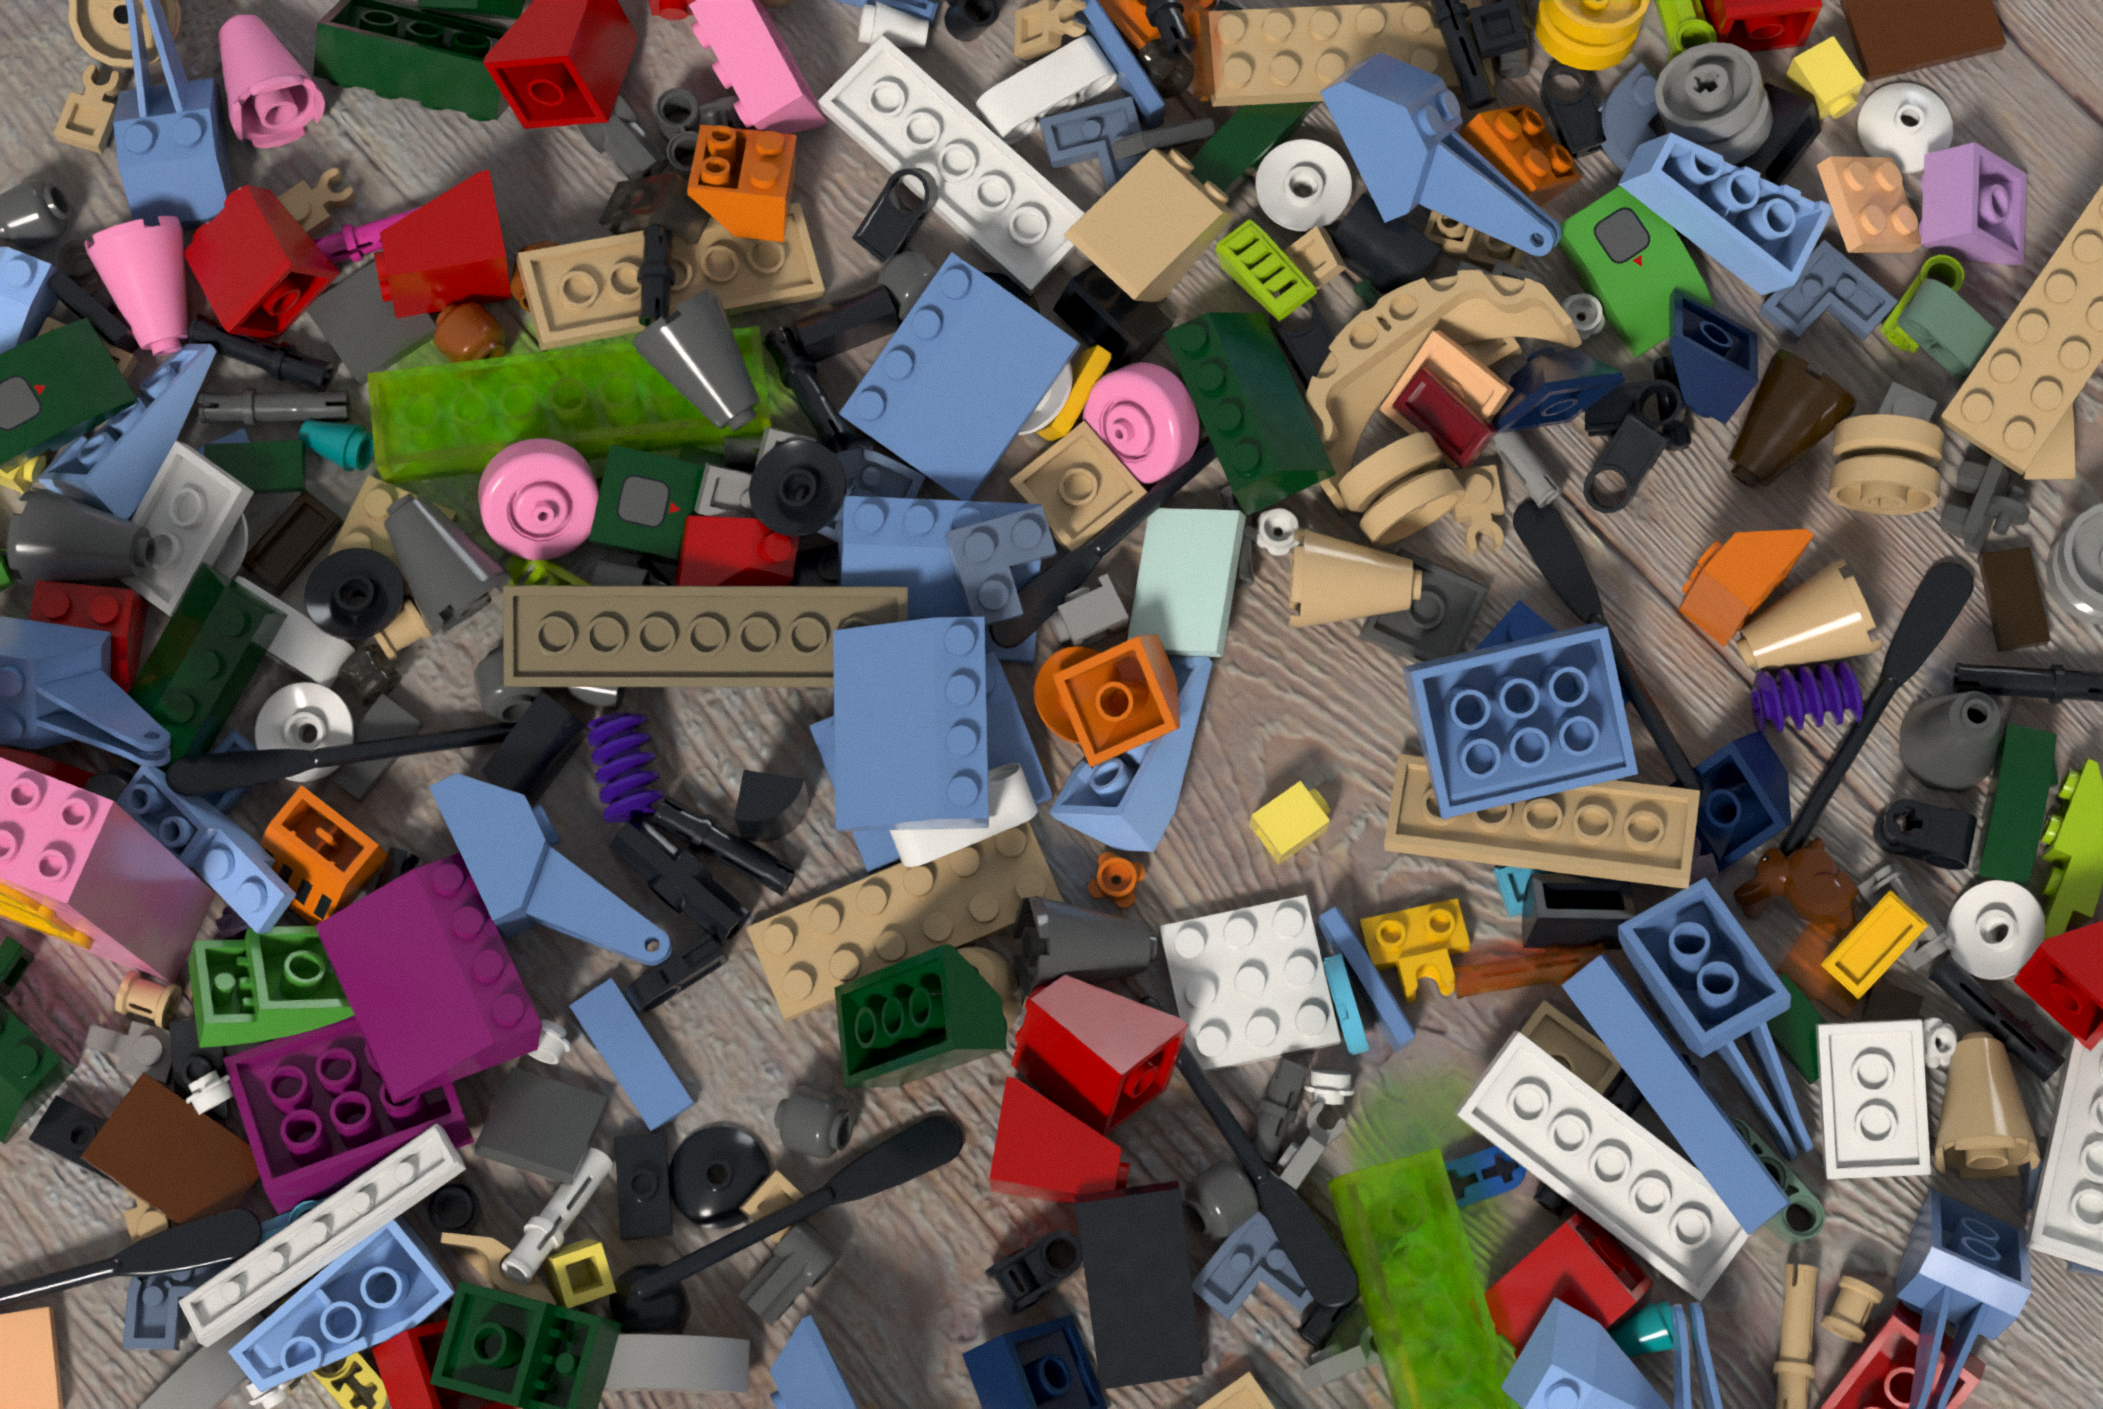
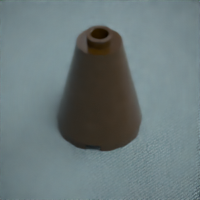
[1727,349,1857,489]

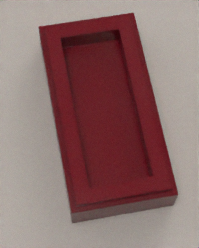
[1393,367,1498,470]

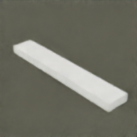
[178,1123,466,1347]

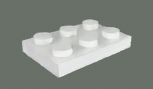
[118,441,254,617]
[1815,1019,1931,1179]

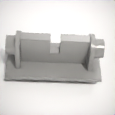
[1857,860,1956,971]

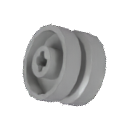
[1655,42,1774,165]
[2046,504,2103,625]

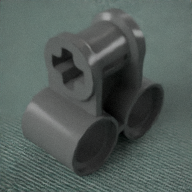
[655,88,749,189]

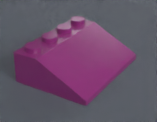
[316,853,542,1104]
[223,1016,474,1215]

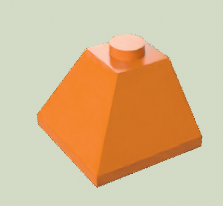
[1052,634,1180,767]

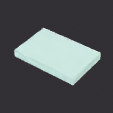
[1127,508,1246,657]

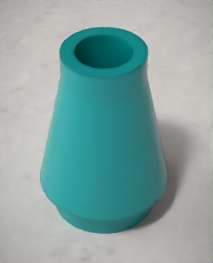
[299,419,376,472]
[1606,1300,1674,1357]

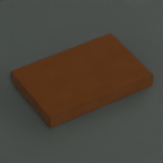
[1839,0,2006,82]
[80,1072,260,1225]

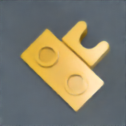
[1359,898,1470,1004]

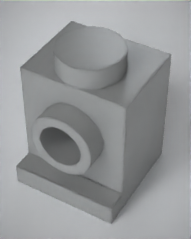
[1049,574,1129,648]

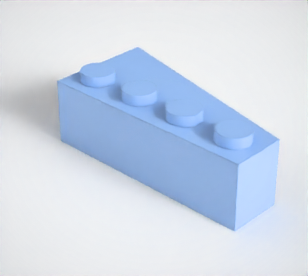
[1618,132,1833,296]

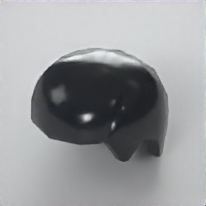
[609,1263,691,1335]

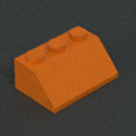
[1679,529,1815,648]

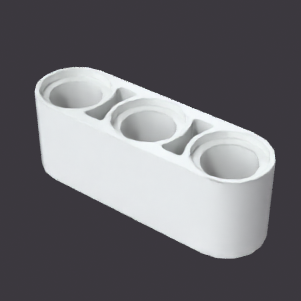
[975,35,1118,146]
[234,576,356,689]
[889,763,1038,867]

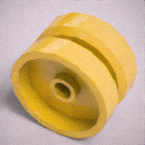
[1534,0,1650,70]

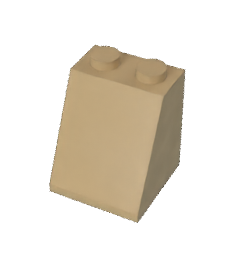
[1064,148,1236,303]

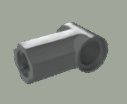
[577,94,669,189]
[738,1219,842,1327]

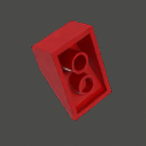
[1818,1300,1986,1409]

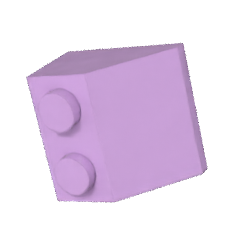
[1919,142,2027,265]

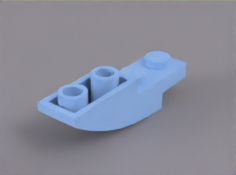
[116,766,296,934]

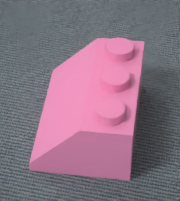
[689,0,828,134]

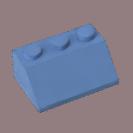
[770,1314,859,1409]

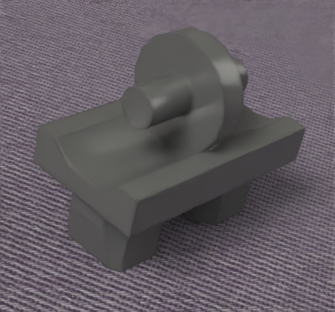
[1940,456,2030,555]

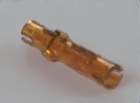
[1452,942,1606,999]

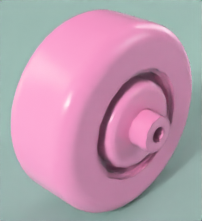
[1083,362,1200,484]
[478,438,599,561]

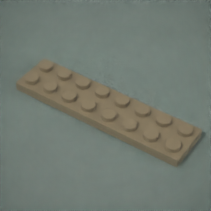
[503,585,908,688]

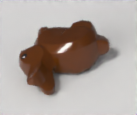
[1734,837,1859,930]

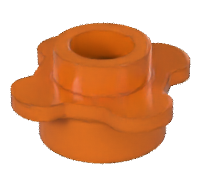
[1088,852,1145,909]

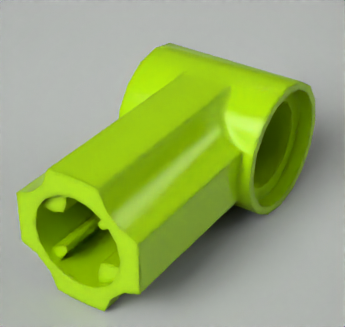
[1654,0,1717,64]
[1879,255,1964,354]

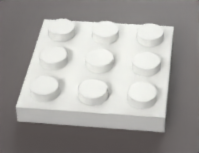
[1159,895,1341,1073]

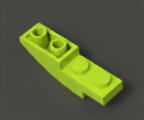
[2039,758,2103,942]

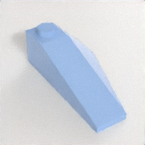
[1500,1297,1671,1409]

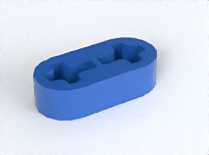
[1430,1146,1526,1210]

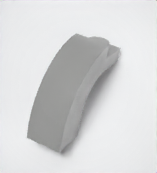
[603,1334,750,1394]

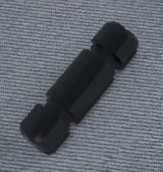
[1653,356,1692,451]

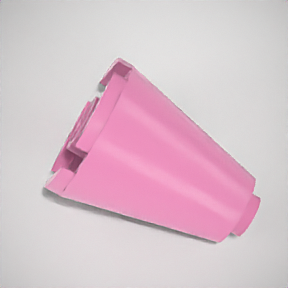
[218,14,325,148]
[84,216,189,356]

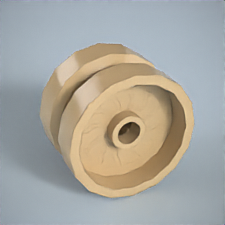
[68,0,182,69]
[1829,414,1944,515]
[1337,432,1466,549]

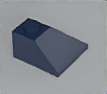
[1669,289,1759,425]
[1491,347,1625,434]
[1668,730,1792,876]

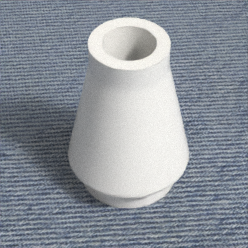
[858,1,929,49]

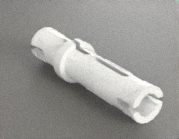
[502,1148,613,1285]

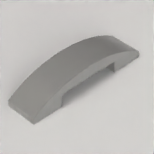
[138,1312,266,1409]

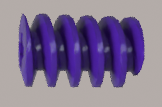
[1751,661,1863,733]
[586,713,664,823]

